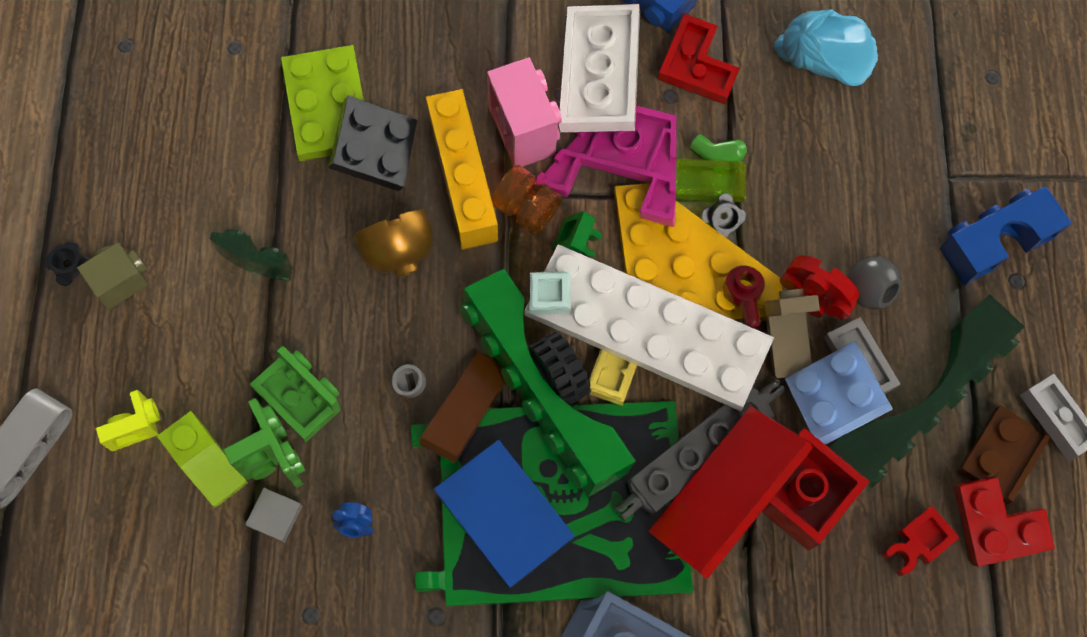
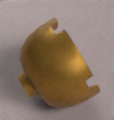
[354,209,433,278]

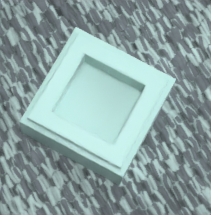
[530,272,570,315]

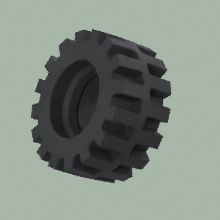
[528,331,591,405]

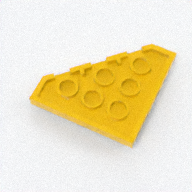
[614,183,783,323]

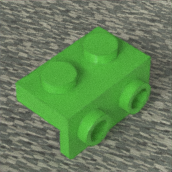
[250,345,341,443]

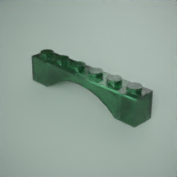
[830,294,1025,488]

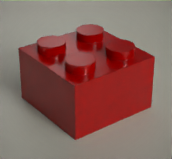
[762,428,870,551]

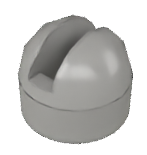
[392,364,426,398]

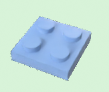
[785,341,893,445]

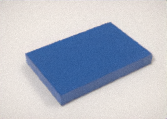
[434,440,575,589]

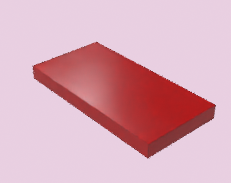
[648,406,813,579]

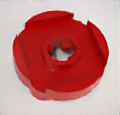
[779,255,860,320]

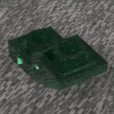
[210,229,293,281]

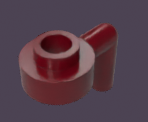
[723,266,765,330]

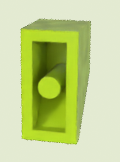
[157,411,248,508]

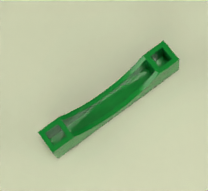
[460,269,636,498]

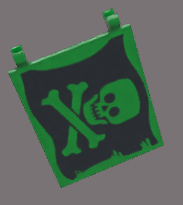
[411,401,693,607]

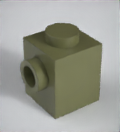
[77,242,149,310]

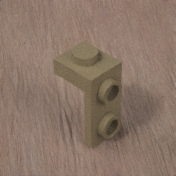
[764,289,820,378]

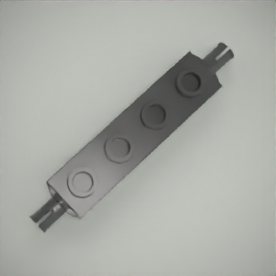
[613,379,785,521]

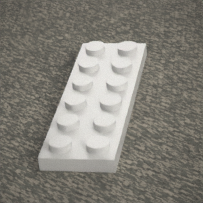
[524,244,774,411]

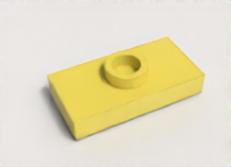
[589,349,638,406]

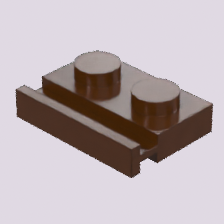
[957,405,1051,504]

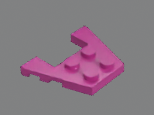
[534,106,677,227]

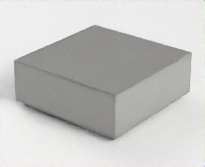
[245,488,302,543]

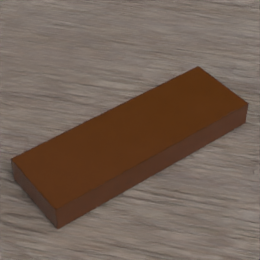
[419,351,506,463]

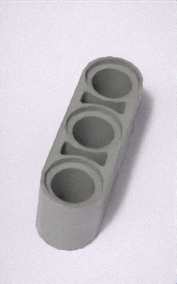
[0,388,73,509]

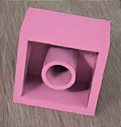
[487,57,562,169]

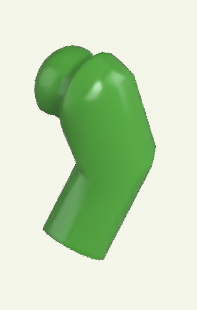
[689,134,747,168]

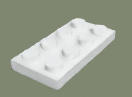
[559,4,640,132]

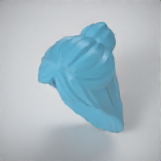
[774,9,878,86]

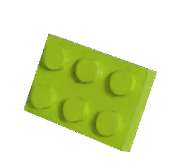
[281,45,364,161]

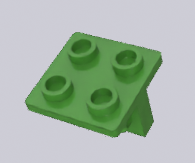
[223,398,306,488]

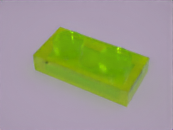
[676,159,746,202]

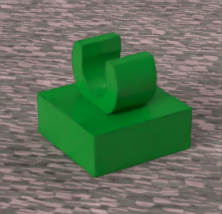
[551,211,602,258]

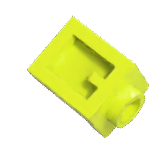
[96,390,160,452]

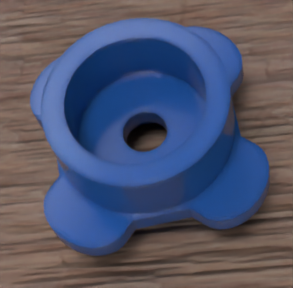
[332,502,373,538]

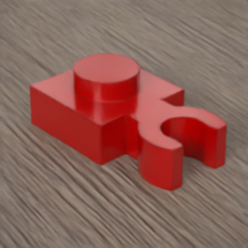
[882,506,960,576]

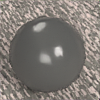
[848,256,902,309]

